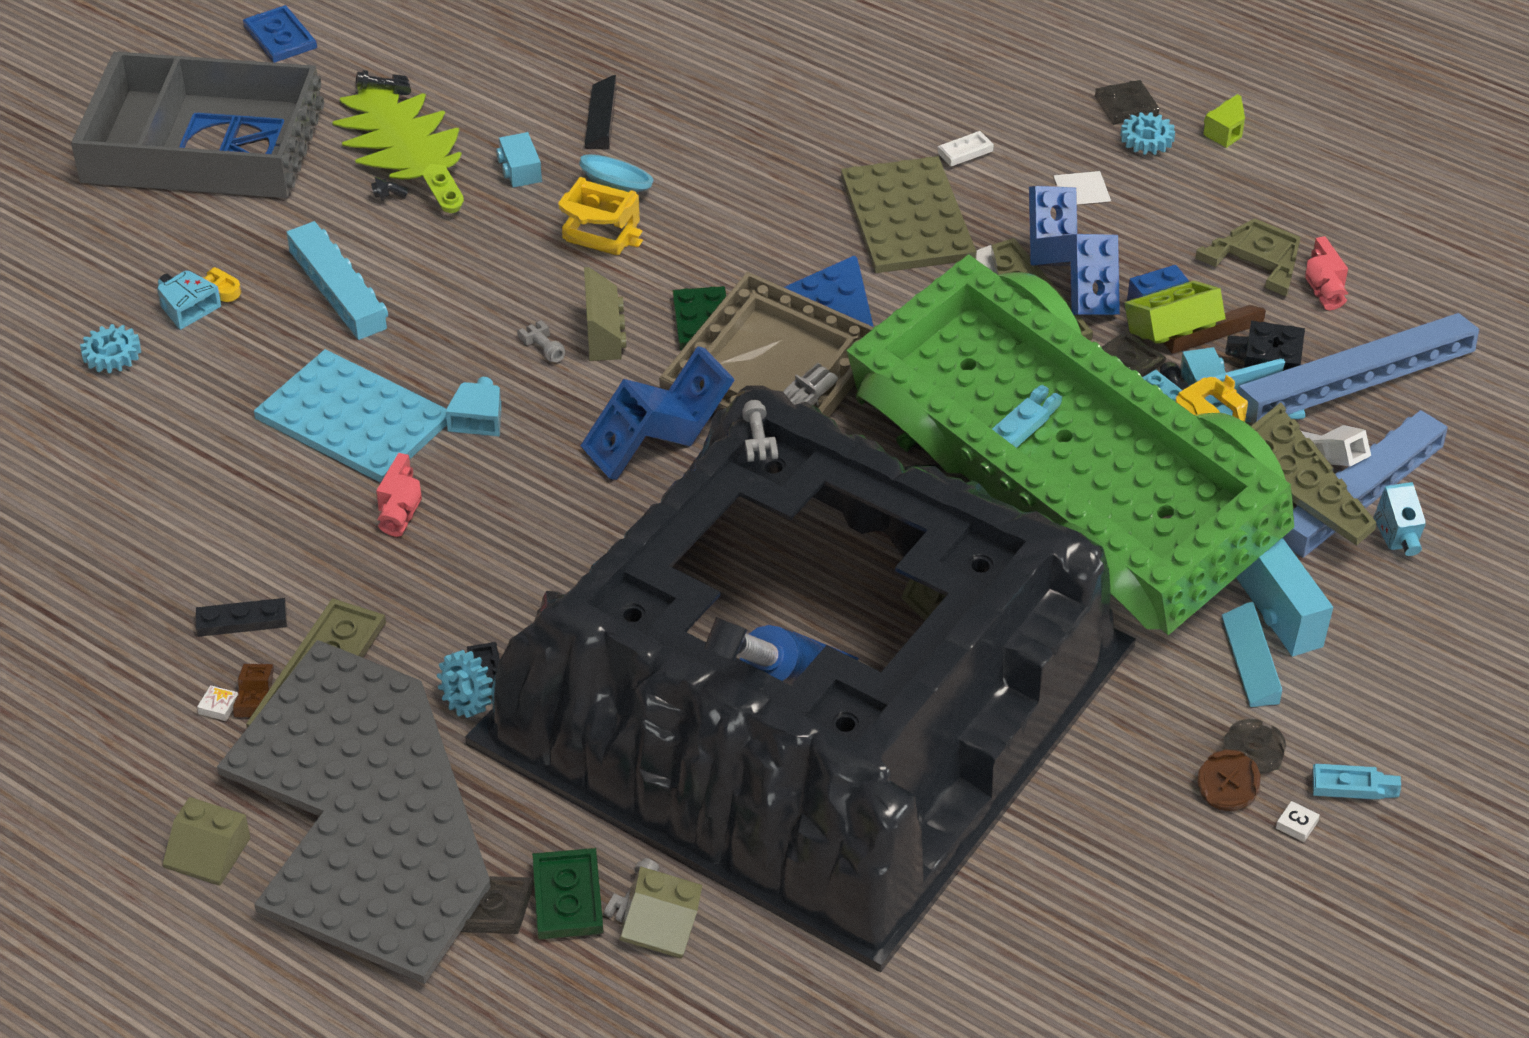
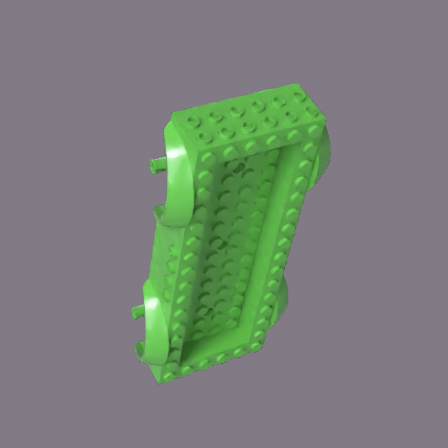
[846,254,1295,635]

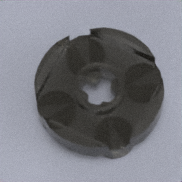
[1223,719,1286,774]

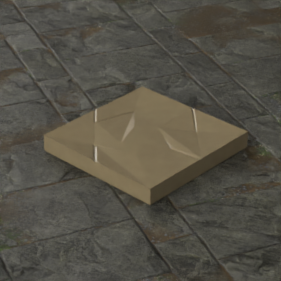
[659,271,874,417]

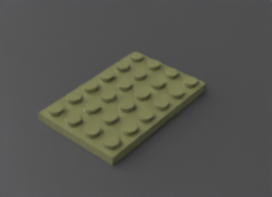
[841,156,977,273]

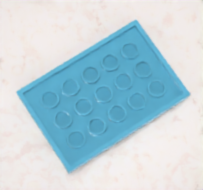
[254,349,447,483]

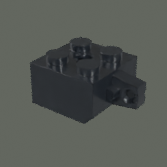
[1225,321,1305,371]

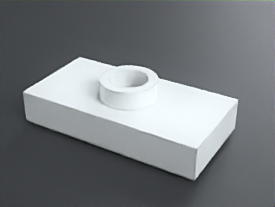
[938,131,994,166]

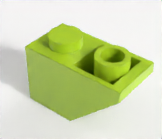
[1203,94,1245,148]

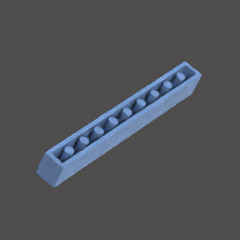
[1238,313,1479,423]

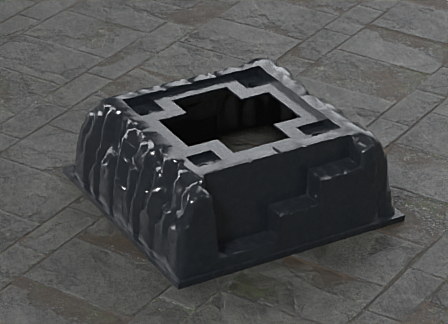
[465,385,1136,973]

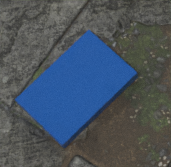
[243,5,317,63]

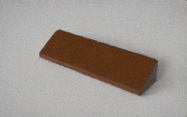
[1163,305,1266,354]

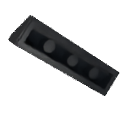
[585,75,617,149]

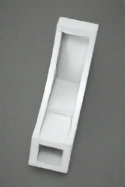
[1301,425,1371,467]

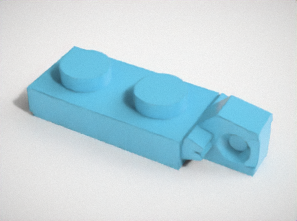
[1312,764,1401,799]

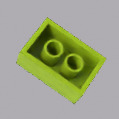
[1124,281,1226,343]

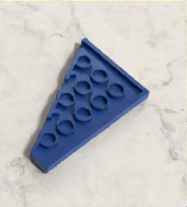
[784,255,874,327]

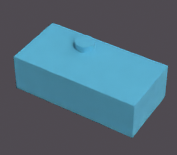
[1236,538,1333,657]

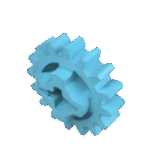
[1120,112,1175,155]
[80,324,141,373]
[437,650,493,718]

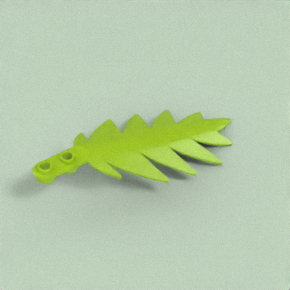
[332,85,464,213]

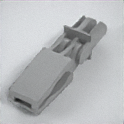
[783,362,838,406]

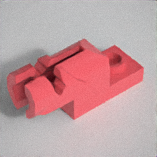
[1305,236,1348,311]
[376,453,422,537]

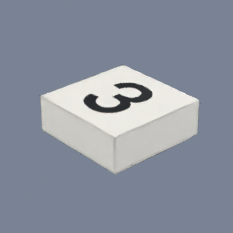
[1276,801,1320,842]

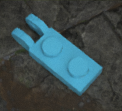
[992,385,1062,448]

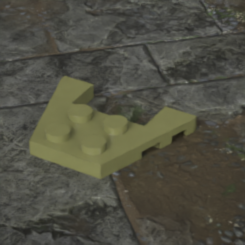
[1195,218,1301,296]

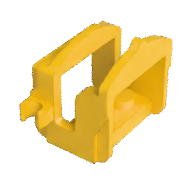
[558,177,643,255]
[1175,375,1248,422]

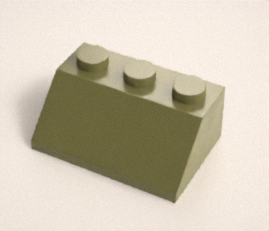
[584,267,626,361]

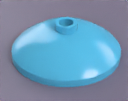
[579,154,653,193]

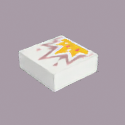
[197,685,238,721]

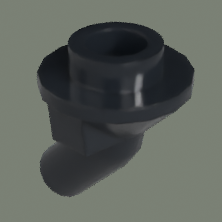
[371,176,408,201]

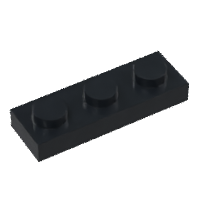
[196,598,287,637]

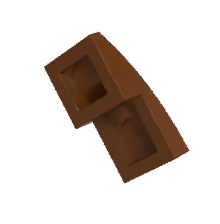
[233,664,274,717]

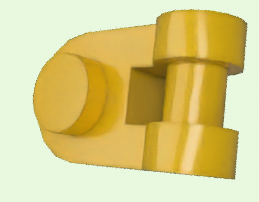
[202,267,241,302]

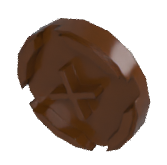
[1198,749,1261,811]

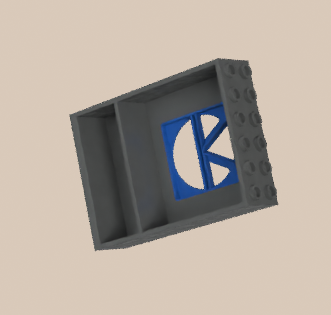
[71,51,324,198]

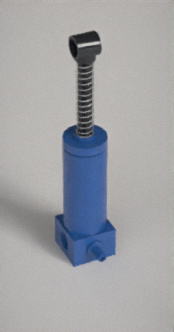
[704,617,859,685]

